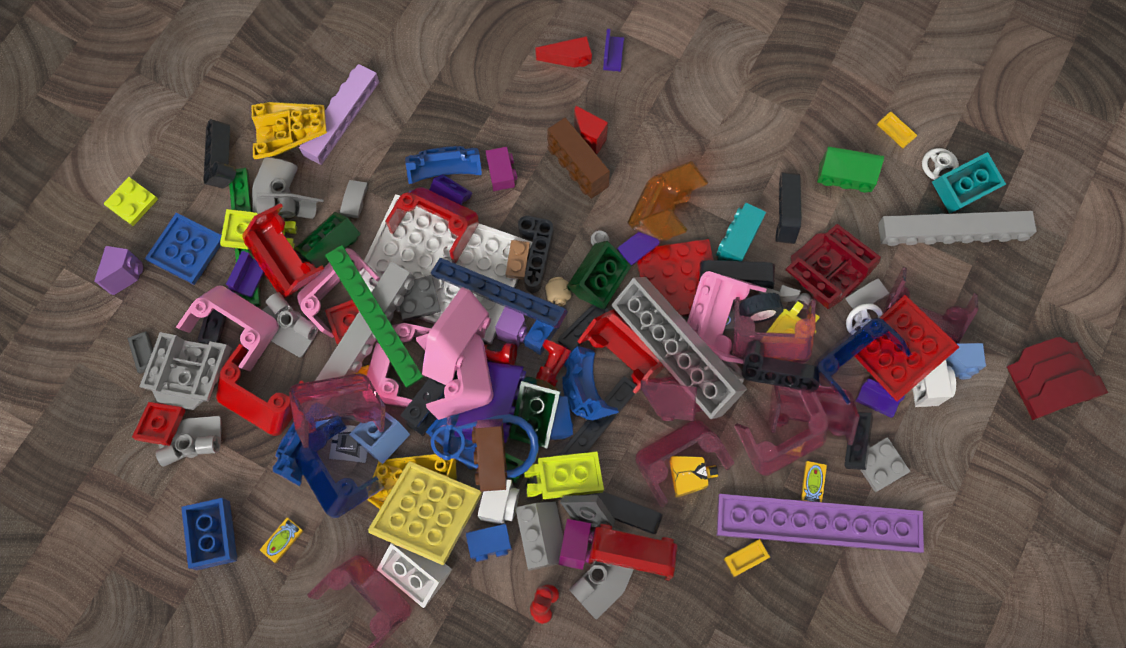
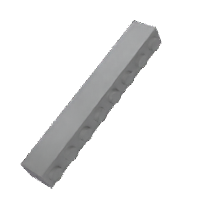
[878,211,1037,246]
[307,262,416,409]

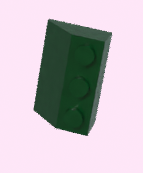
[294,212,361,268]
[567,241,632,309]
[509,376,561,448]

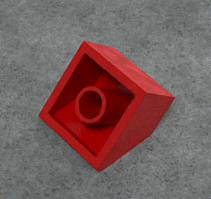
[574,106,608,155]

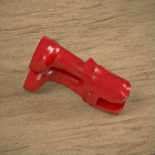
[536,339,571,387]
[484,343,517,365]
[530,584,559,624]

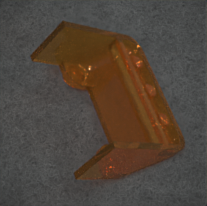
[628,161,708,240]

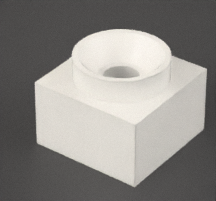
[912,360,956,407]
[478,479,520,525]

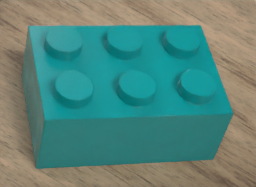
[932,152,1006,214]
[715,202,766,261]

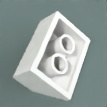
[377,543,452,608]

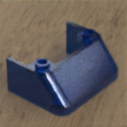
[814,318,912,405]
[295,415,384,518]

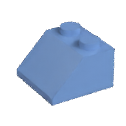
[946,343,986,380]
[349,406,410,464]

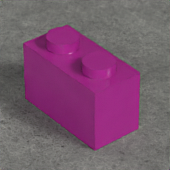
[486,147,517,191]
[558,519,594,570]

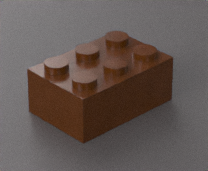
[472,418,507,492]

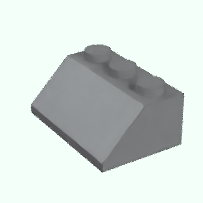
[515,502,563,571]

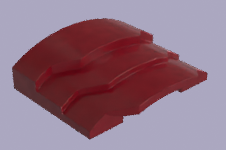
[785,224,881,309]
[1006,336,1108,420]

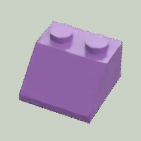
[94,246,143,295]
[495,307,528,347]

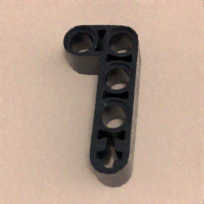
[203,119,236,189]
[775,172,802,244]
[518,216,553,293]
[699,260,775,292]
[742,340,819,391]

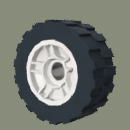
[738,293,784,324]

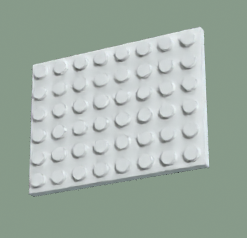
[359,194,532,344]

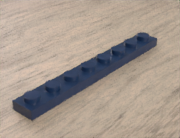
[430,258,568,329]

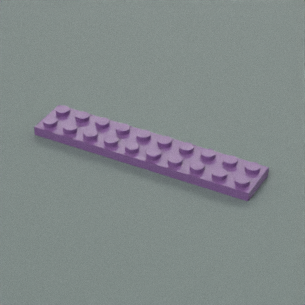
[717,494,924,553]

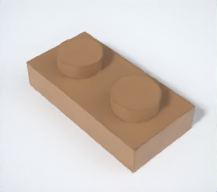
[505,240,530,280]

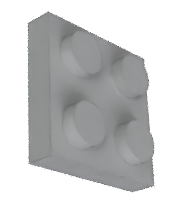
[861,437,910,492]

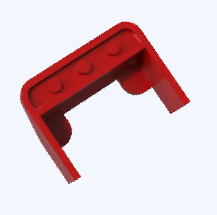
[385,187,479,264]
[242,203,324,298]
[577,309,665,394]
[216,344,310,436]
[589,524,677,581]

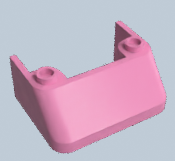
[297,248,380,338]
[687,271,767,364]
[176,286,279,371]
[422,287,491,385]
[363,323,431,408]
[416,333,493,420]

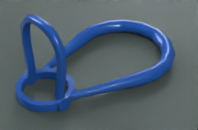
[431,414,539,478]

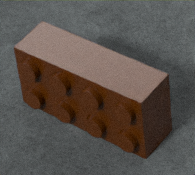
[547,117,610,199]

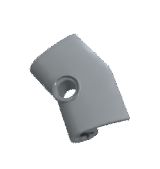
[252,157,298,213]
[256,193,324,219]
[263,292,318,357]
[156,416,222,467]
[569,561,634,619]

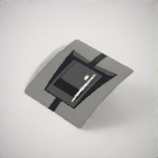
[329,424,368,463]

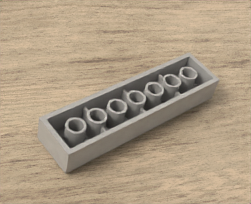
[612,277,747,419]

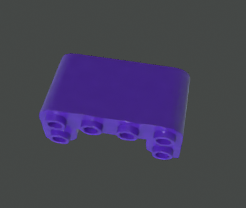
[454,362,526,444]

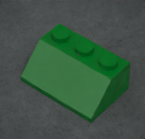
[817,146,884,193]

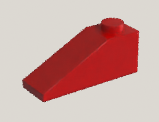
[535,36,592,68]

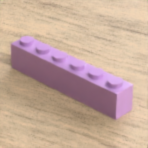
[299,64,379,165]

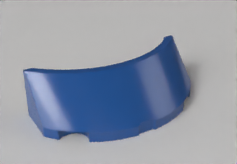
[405,146,482,184]
[562,346,619,420]
[273,403,342,486]

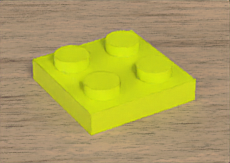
[104,177,158,226]

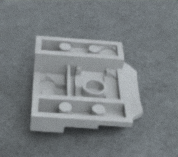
[139,332,232,410]

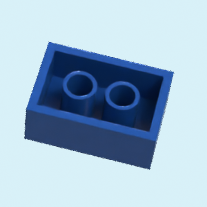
[181,498,237,570]

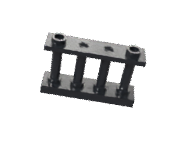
[400,370,458,437]

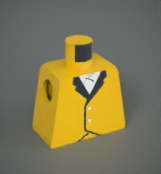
[669,456,718,498]

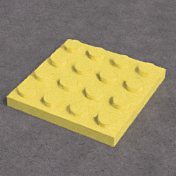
[368,461,482,566]

